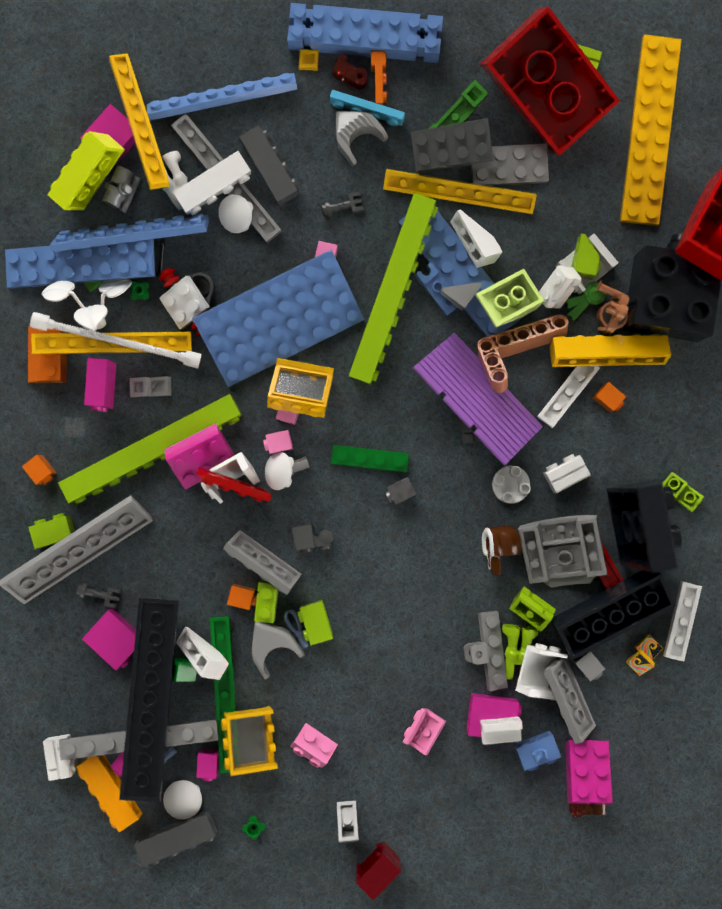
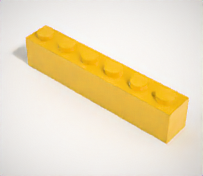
[549,334,671,367]

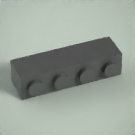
[239,125,299,207]
[134,809,218,867]

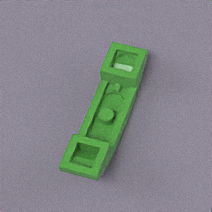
[429,80,489,129]

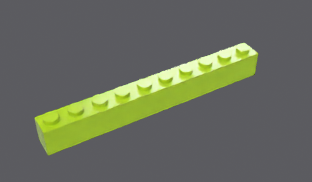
[349,193,438,385]
[58,394,243,505]

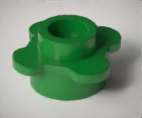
[130,281,149,300]
[242,816,265,840]

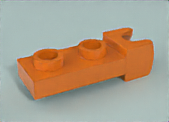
[371,51,387,105]

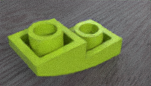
[663,472,704,513]

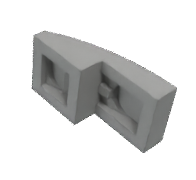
[130,376,172,398]

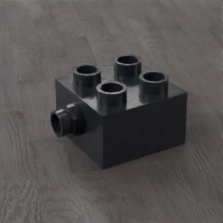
[623,234,721,342]

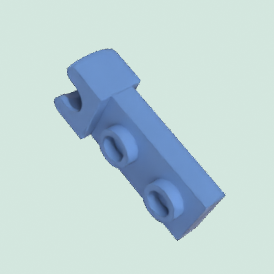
[415,262,458,316]

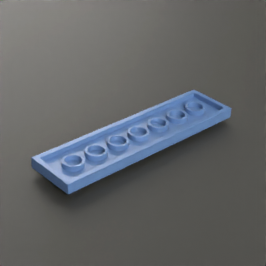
[398,211,521,337]
[50,213,209,252]
[5,239,155,289]

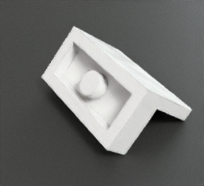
[480,717,523,745]

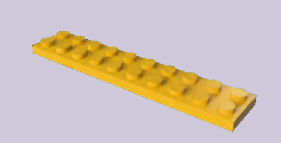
[620,35,682,226]

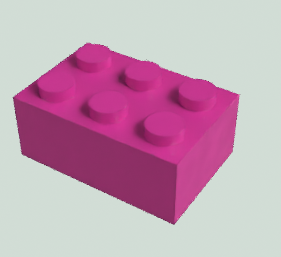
[164,423,234,490]
[565,740,612,805]

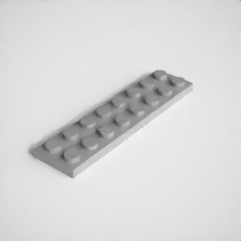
[0,495,153,604]

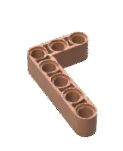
[477,315,568,393]

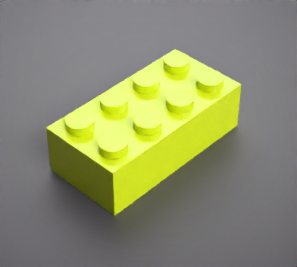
[48,131,125,210]

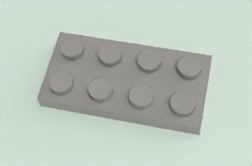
[471,144,549,186]
[223,530,302,595]
[544,657,596,744]

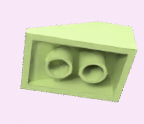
[476,269,544,327]

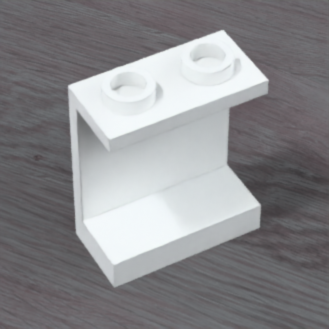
[555,234,619,295]
[201,452,260,503]
[516,643,568,700]

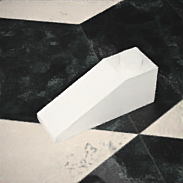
[450,210,502,268]
[176,627,229,680]

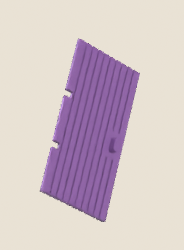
[413,332,543,466]

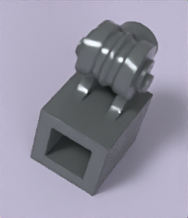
[292,524,333,553]

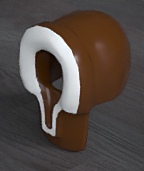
[482,525,522,576]

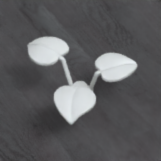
[41,279,132,332]

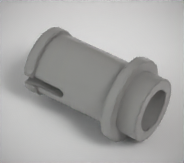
[292,456,310,476]

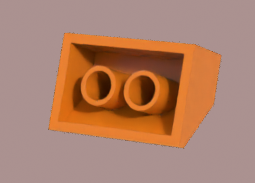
[28,323,67,383]

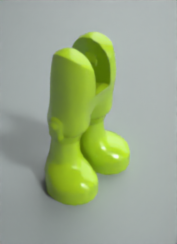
[502,624,539,680]

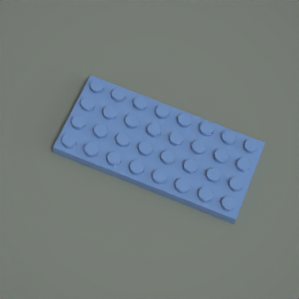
[192,250,365,387]

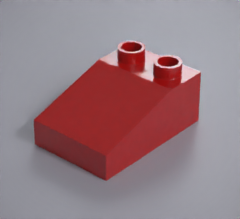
[479,6,620,156]
[675,167,722,281]

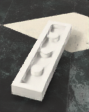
[537,366,600,428]
[663,581,702,662]

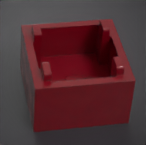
[356,841,401,900]

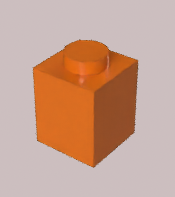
[592,382,626,413]
[22,455,57,485]
[227,584,257,610]

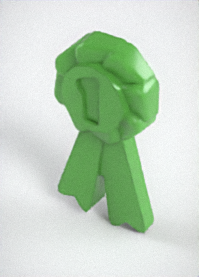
[565,281,607,321]

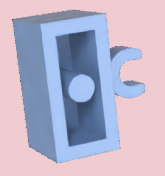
[514,731,561,771]

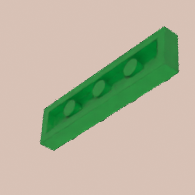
[331,445,409,472]

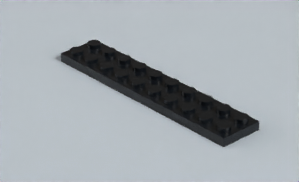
[119,598,179,803]

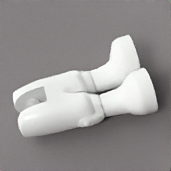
[162,151,188,210]

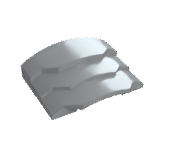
[518,515,607,588]

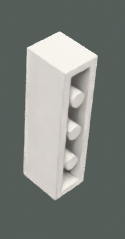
[173,151,251,215]

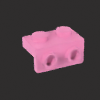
[403,708,446,755]
[290,723,338,768]

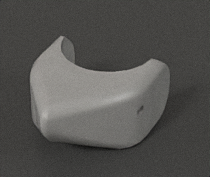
[336,111,388,167]
[252,622,305,680]

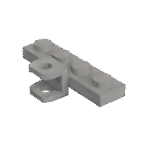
[464,610,508,691]

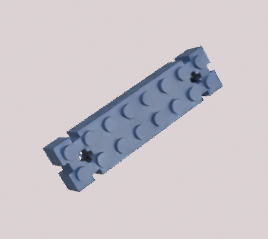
[287,3,443,63]

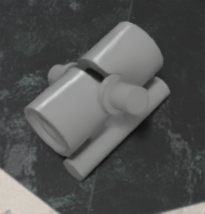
[102,166,141,214]

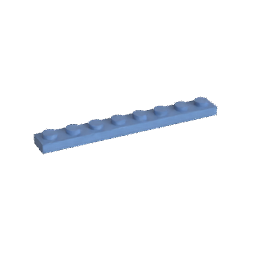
[147,73,298,121]

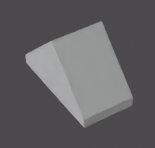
[440,282,481,310]

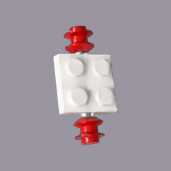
[159,268,210,337]

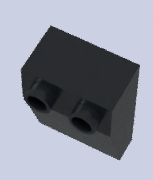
[606,480,682,573]

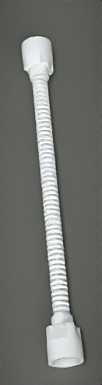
[30,312,201,369]

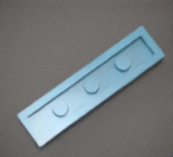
[330,90,405,126]

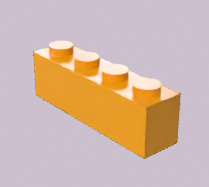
[76,755,143,832]

